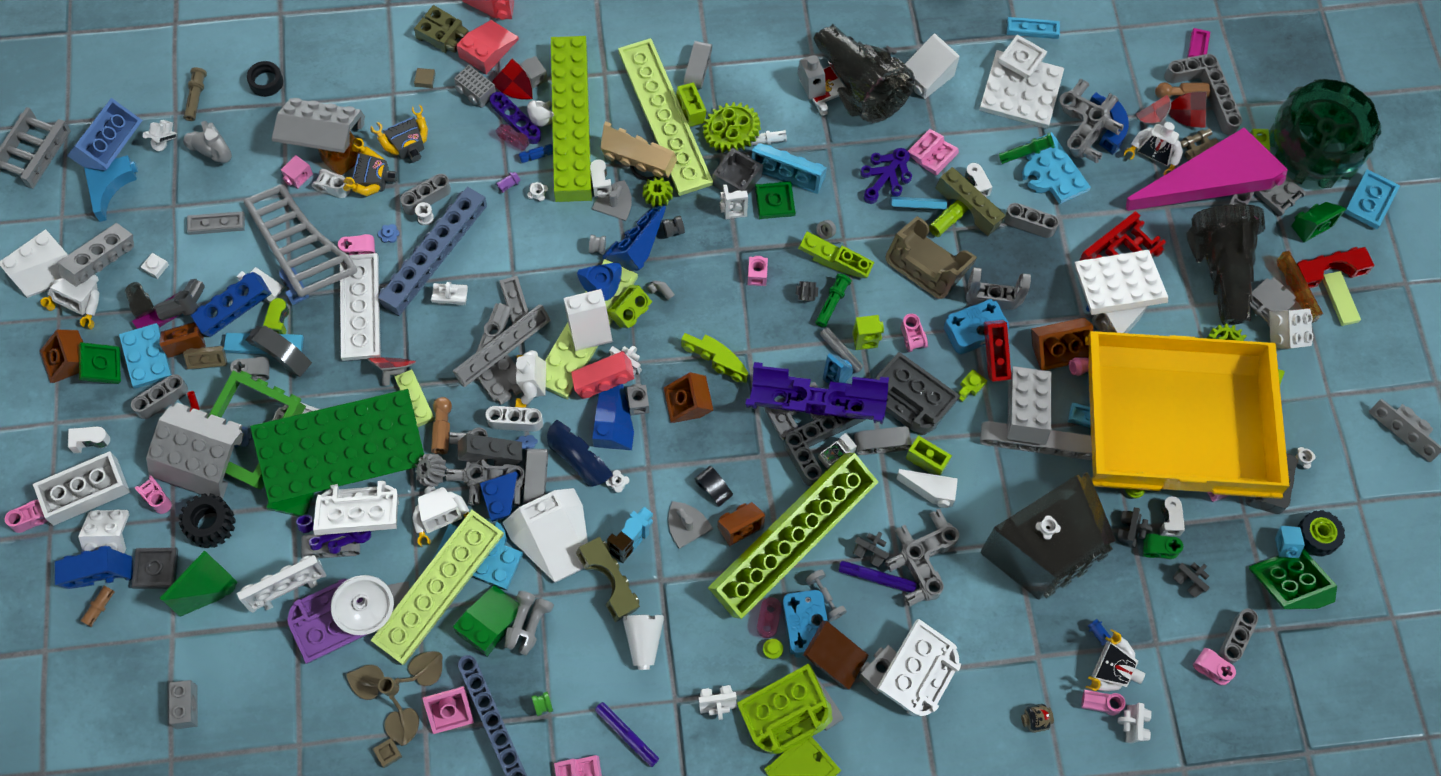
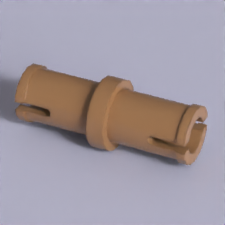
[80,585,115,627]

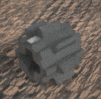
[796,281,819,301]

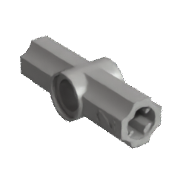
[477,303,512,352]

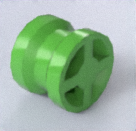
[532,691,553,716]

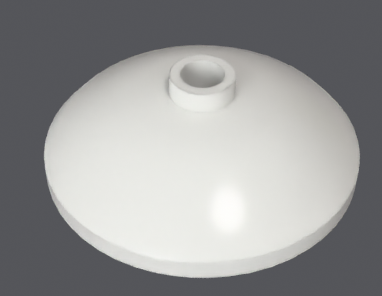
[331,575,394,635]

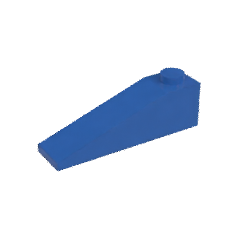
[602,205,666,271]
[592,384,634,450]

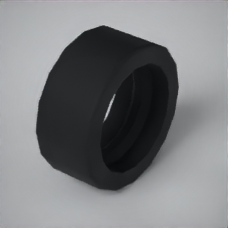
[247,61,283,97]

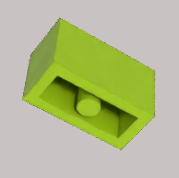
[905,435,952,476]

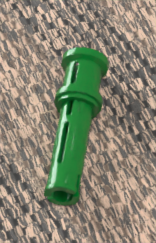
[999,133,1055,164]
[815,273,852,328]

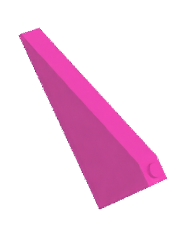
[1126,128,1288,211]

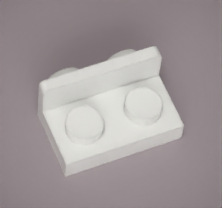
[720,184,748,219]

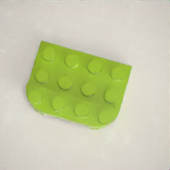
[737,664,833,754]

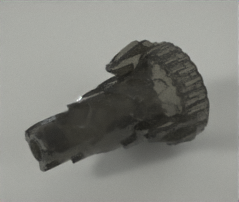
[813,23,915,123]
[1186,204,1265,325]

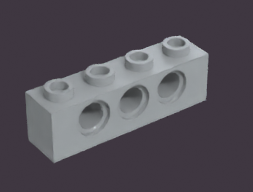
[58,223,134,287]

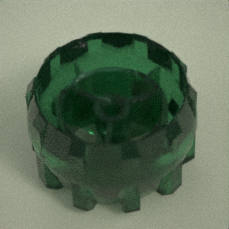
[1269,79,1382,189]

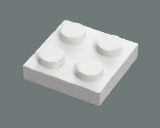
[998,35,1047,80]

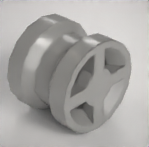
[589,235,606,255]

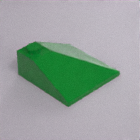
[1249,549,1337,609]
[160,551,238,617]

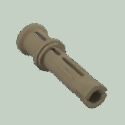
[183,67,207,121]

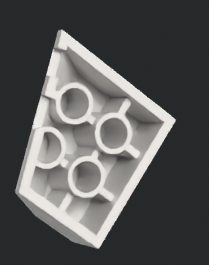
[0,229,68,298]

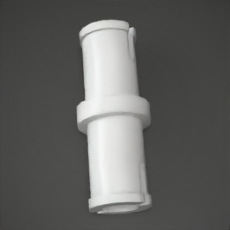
[751,130,787,146]

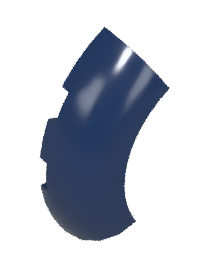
[547,420,613,487]

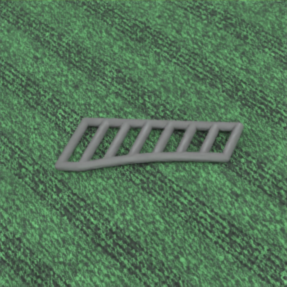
[244,184,357,297]

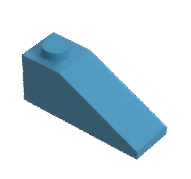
[823,353,853,384]

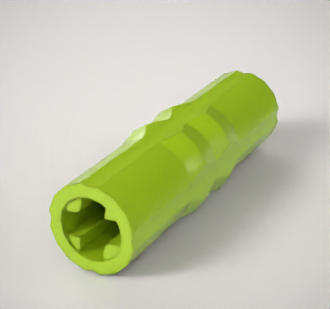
[929,200,969,237]

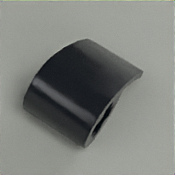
[694,466,733,507]

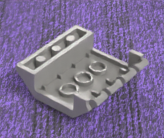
[272,98,365,153]
[146,403,244,499]

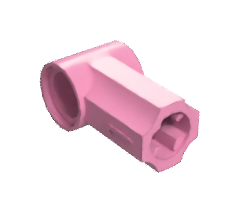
[1081,690,1125,716]

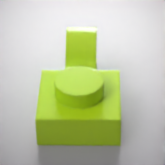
[958,369,988,402]

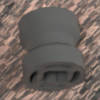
[662,216,685,238]

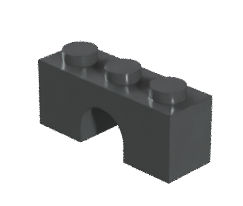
[458,434,522,466]

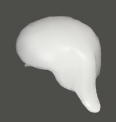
[527,100,554,127]

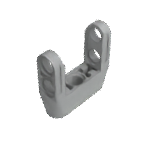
[966,267,1031,310]

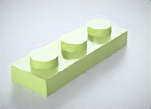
[395,369,435,427]

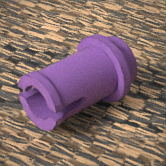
[496,172,521,193]

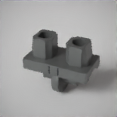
[1118,507,1153,548]
[853,532,890,567]
[1173,562,1210,598]

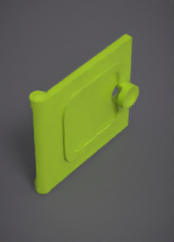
[764,737,842,776]

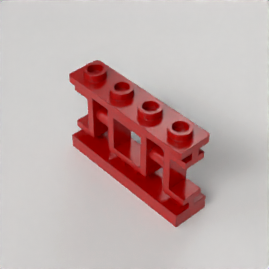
[1080,211,1166,261]

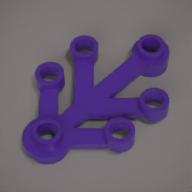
[861,148,912,204]
[296,515,371,554]

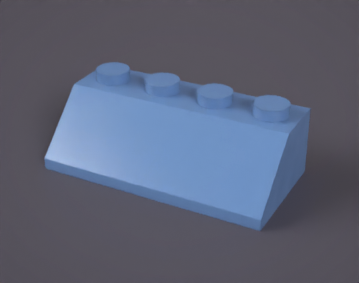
[67,98,143,171]

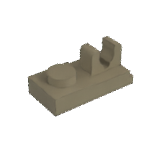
[183,346,227,369]

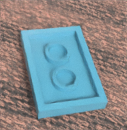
[1344,169,1400,229]
[119,323,172,389]

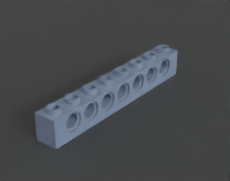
[378,186,487,316]

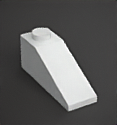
[896,469,958,508]

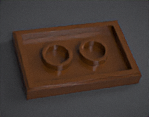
[803,620,869,690]

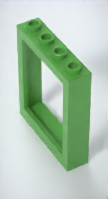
[207,370,306,490]

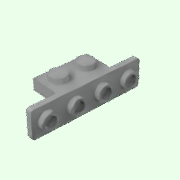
[1369,399,1441,462]

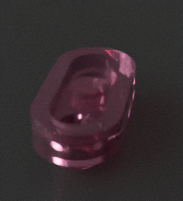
[496,124,529,151]
[757,597,781,638]

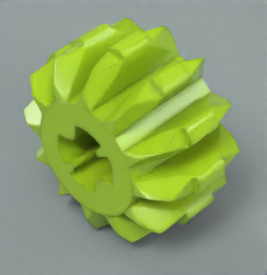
[642,177,673,207]

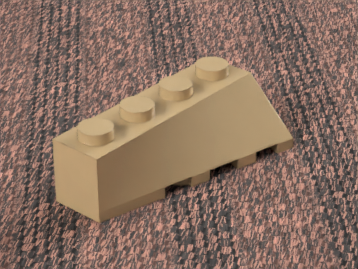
[601,121,677,178]

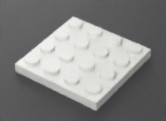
[979,50,1064,129]
[1075,250,1168,315]

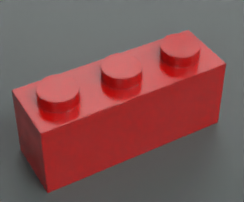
[984,320,1012,382]

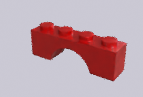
[1292,247,1375,291]

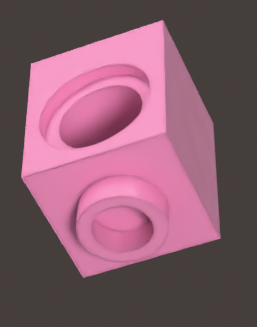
[281,155,313,189]
[748,256,768,286]

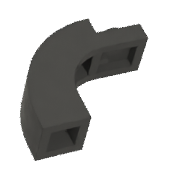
[245,326,312,377]

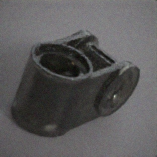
[125,282,155,319]

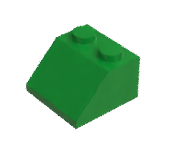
[1291,202,1346,243]

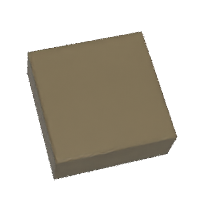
[414,68,436,88]
[373,738,402,768]

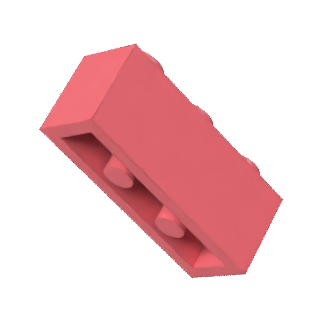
[571,351,635,399]

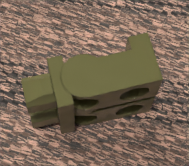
[414,5,469,53]

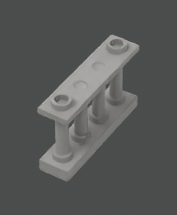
[0,107,71,189]

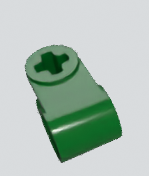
[1143,534,1184,559]

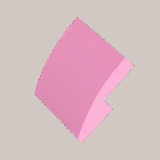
[908,129,959,176]
[554,755,602,776]

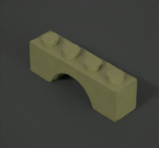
[935,167,1006,236]
[576,537,640,622]

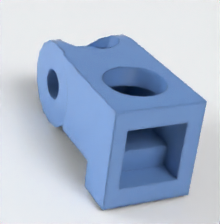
[279,268,309,305]

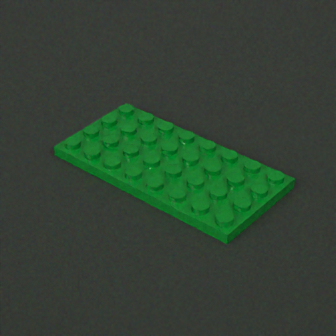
[250,389,424,504]

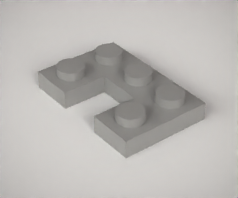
[764,382,824,441]

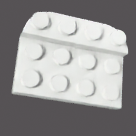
[313,481,399,535]
[237,555,326,613]
[877,619,961,716]

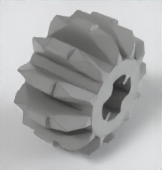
[414,454,447,487]

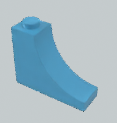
[84,155,138,222]

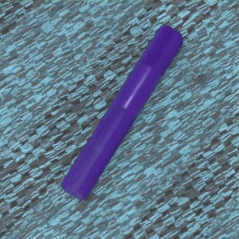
[839,561,917,593]
[595,702,659,767]

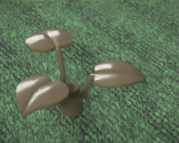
[347,651,443,746]

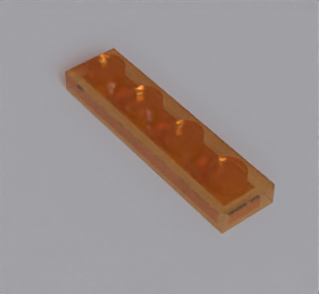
[1277,251,1323,323]

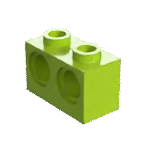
[676,82,706,127]
[607,285,652,328]
[852,315,884,350]

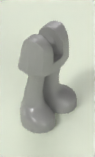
[505,591,554,656]

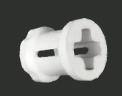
[415,202,434,225]

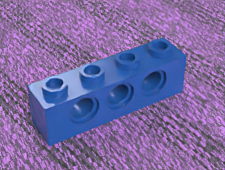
[191,272,272,337]

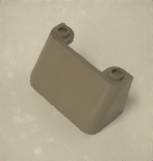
[885,216,977,299]

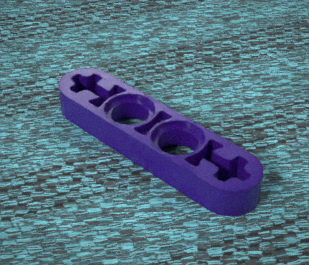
[490,92,541,144]

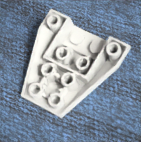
[502,488,588,583]

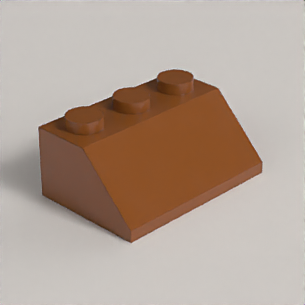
[1031,317,1094,370]

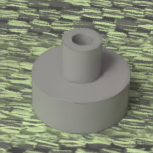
[817,220,836,239]

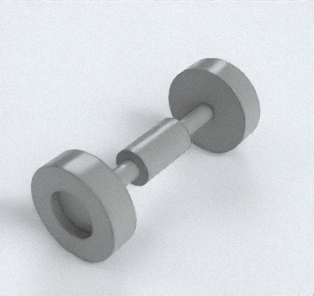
[805,569,847,622]

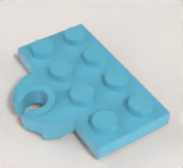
[1022,132,1091,204]
[433,518,523,590]

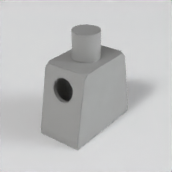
[797,55,826,99]

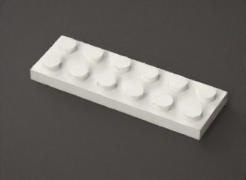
[340,253,381,361]

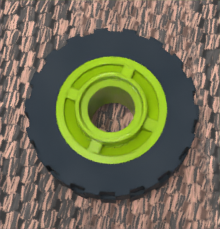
[1297,510,1345,556]

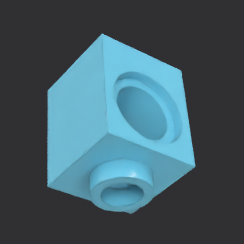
[1275,526,1305,558]

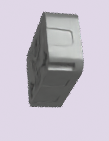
[1245,453,1297,514]

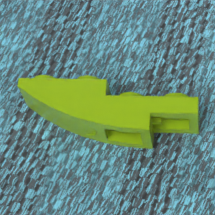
[798,231,874,279]
[681,333,748,383]

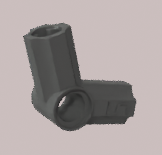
[155,279,205,321]

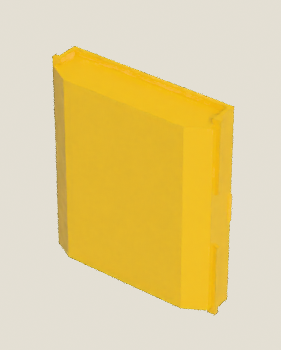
[1085,331,1290,499]

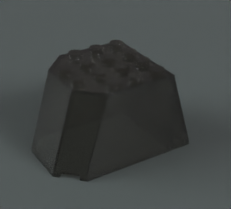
[980,472,1116,600]

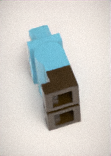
[607,507,653,563]

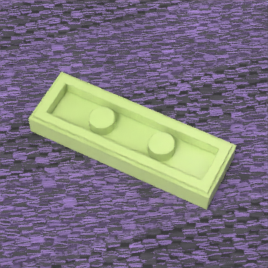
[1322,271,1361,326]

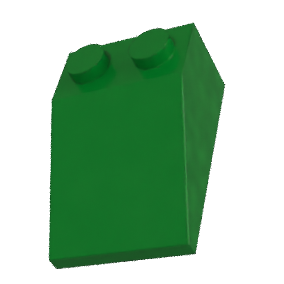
[453,585,519,657]

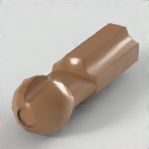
[1155,82,1210,99]
[431,397,452,455]

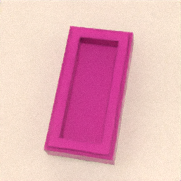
[1187,28,1210,58]

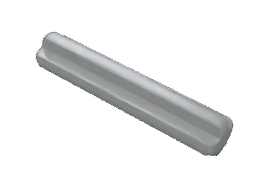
[820,327,863,373]

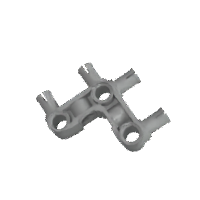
[1059,79,1124,163]
[446,427,525,507]
[885,509,959,607]

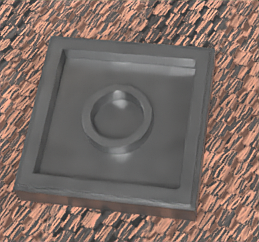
[131,548,178,589]

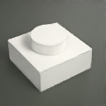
[141,253,169,279]

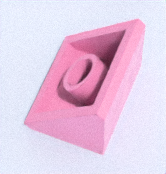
[423,686,474,734]

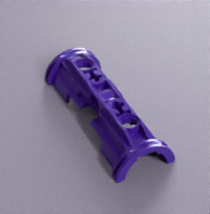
[745,362,889,424]

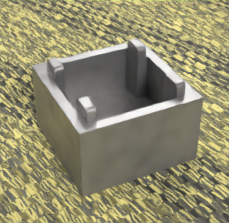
[712,148,763,194]

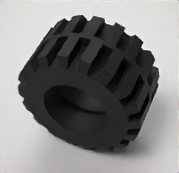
[179,493,236,548]

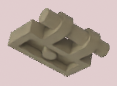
[1180,128,1219,161]

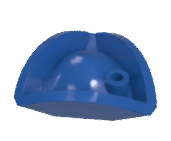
[577,263,622,301]

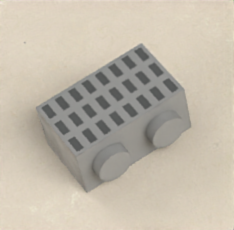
[454,65,496,108]

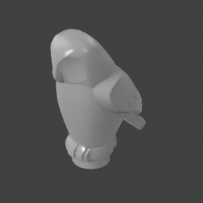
[184,121,232,163]

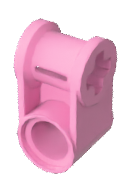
[338,234,375,255]
[901,314,928,352]
[135,476,172,514]
[4,500,47,533]
[1193,648,1236,685]

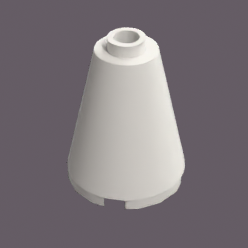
[623,615,664,670]

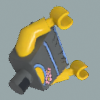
[370,105,428,162]
[343,138,397,196]

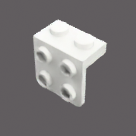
[1269,309,1313,349]
[78,509,129,553]

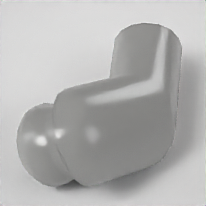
[647,280,675,300]

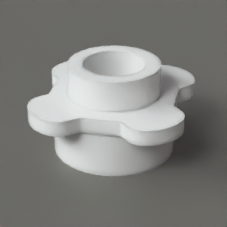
[527,182,548,201]
[1295,447,1316,469]
[606,470,629,493]
[1035,516,1061,540]

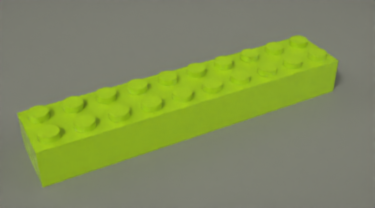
[551,36,592,202]
[708,453,878,619]

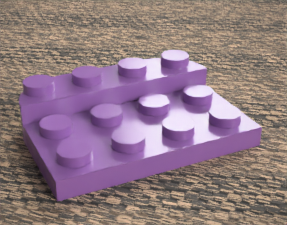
[287,579,371,664]

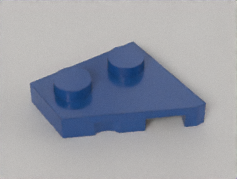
[480,471,518,522]

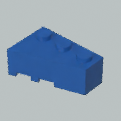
[55,546,133,589]

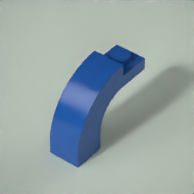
[1090,92,1129,155]

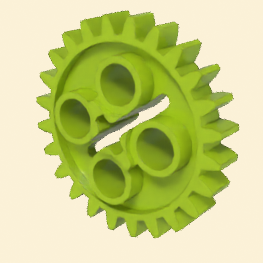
[703,102,761,153]

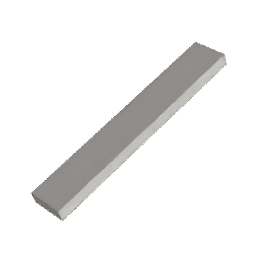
[453,304,551,387]

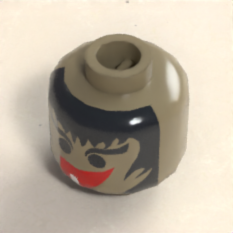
[1021,704,1054,733]

